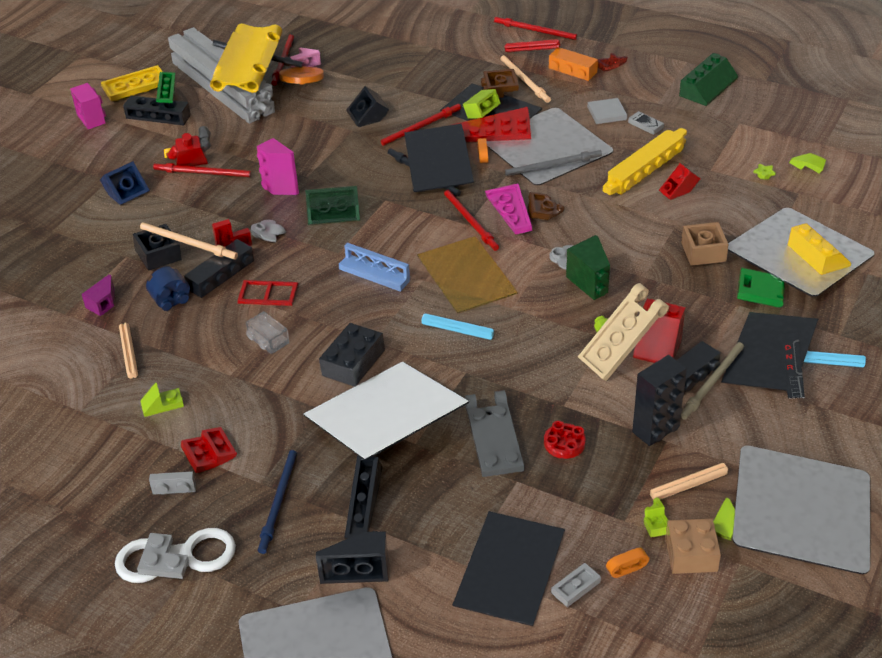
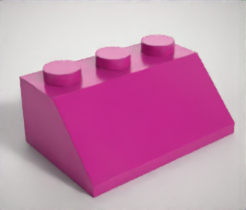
[257,138,299,195]

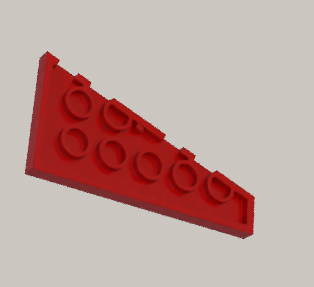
[452,107,531,142]

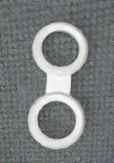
[115,528,236,583]

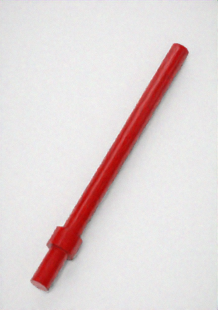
[494,17,577,40]
[271,35,294,86]
[380,104,461,146]
[153,163,251,177]
[444,190,499,251]

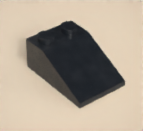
[316,531,389,584]

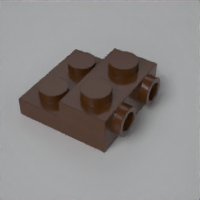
[481,69,519,98]

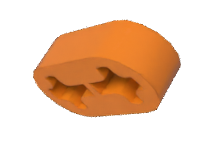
[478,138,488,163]
[606,547,650,578]

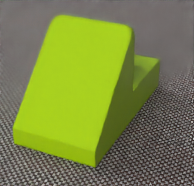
[140,383,184,417]

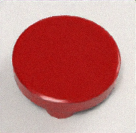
[544,421,586,459]

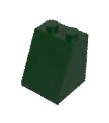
[566,235,610,300]

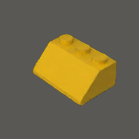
[787,223,852,275]

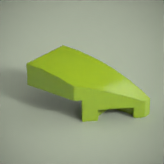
[789,153,826,174]
[644,497,669,537]
[713,498,735,541]

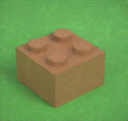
[681,222,729,265]
[665,519,721,574]

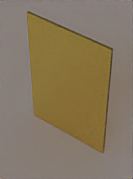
[417,236,518,314]

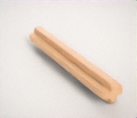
[119,323,138,379]
[650,463,728,500]

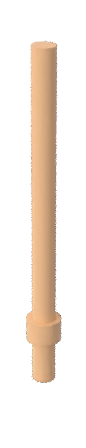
[501,55,551,103]
[140,222,238,260]

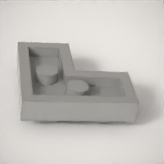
[137,533,189,579]

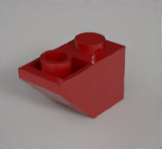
[659,163,701,200]

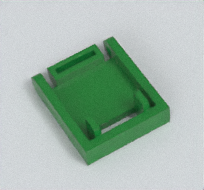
[737,268,785,308]

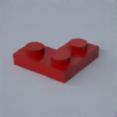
[212,219,252,247]

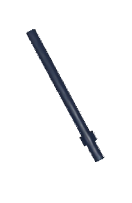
[258,450,297,554]

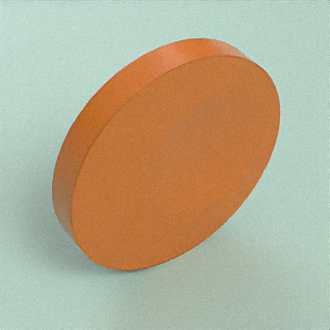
[279,66,324,85]

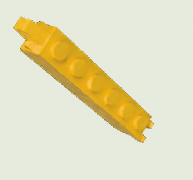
[603,128,687,195]

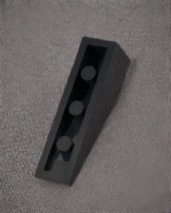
[344,456,383,539]

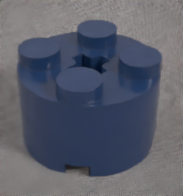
[146,266,190,311]

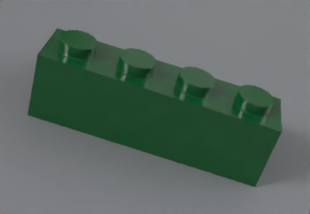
[679,53,738,106]

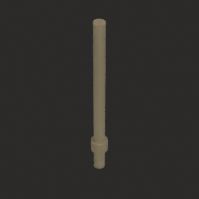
[681,342,744,420]

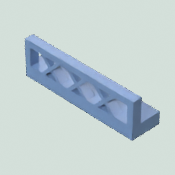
[339,243,410,292]

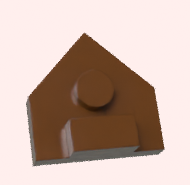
[527,192,565,220]

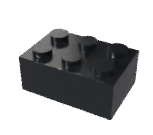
[319,323,385,387]

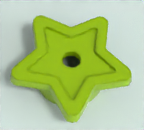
[753,164,776,179]

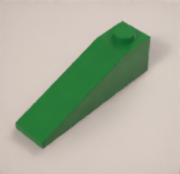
[156,72,175,103]

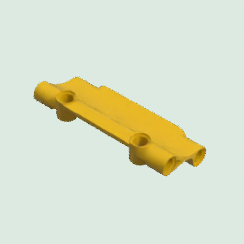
[210,24,283,93]

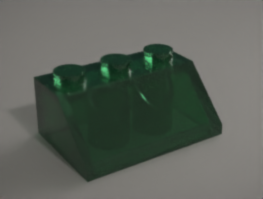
[305,186,360,225]

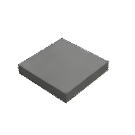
[587,98,627,124]

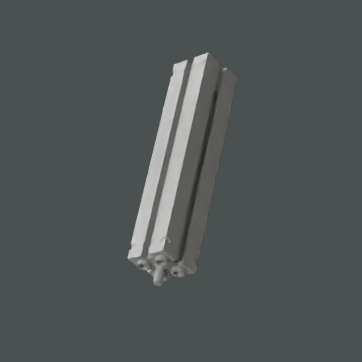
[168,27,275,124]

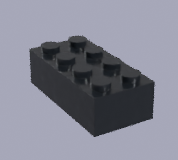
[632,354,687,446]

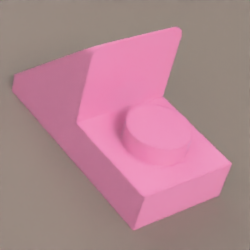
[290,48,321,67]

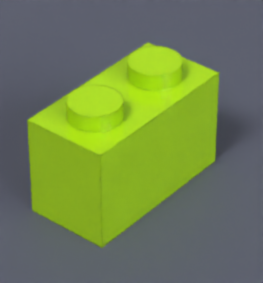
[463,89,501,119]

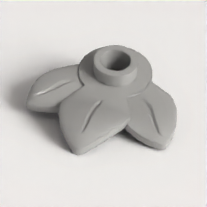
[251,220,286,242]
[549,245,573,270]

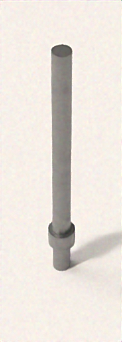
[505,150,602,176]

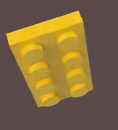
[101,65,163,102]

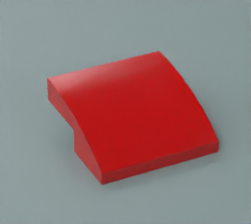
[181,427,237,473]

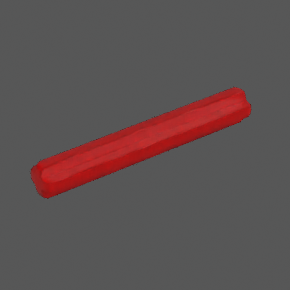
[504,39,561,52]

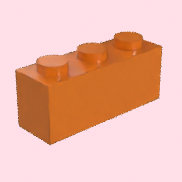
[549,47,598,81]

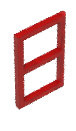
[237,280,299,306]

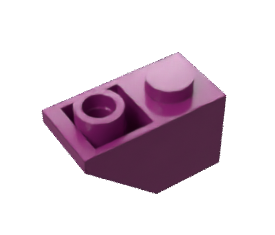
[82,274,115,316]

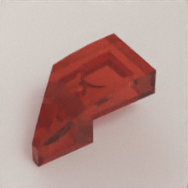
[598,53,628,72]

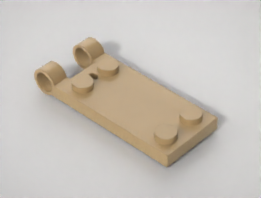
[578,283,669,381]

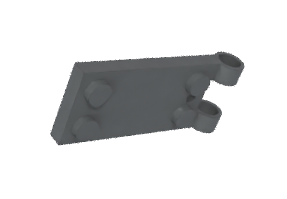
[464,390,524,477]

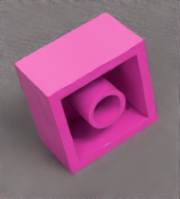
[70,83,106,129]

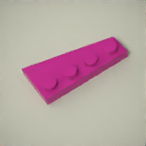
[485,184,532,234]

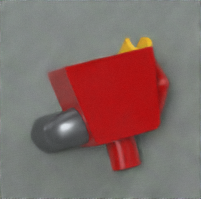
[164,126,211,166]

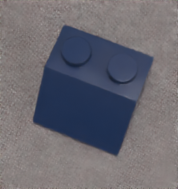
[100,161,150,205]

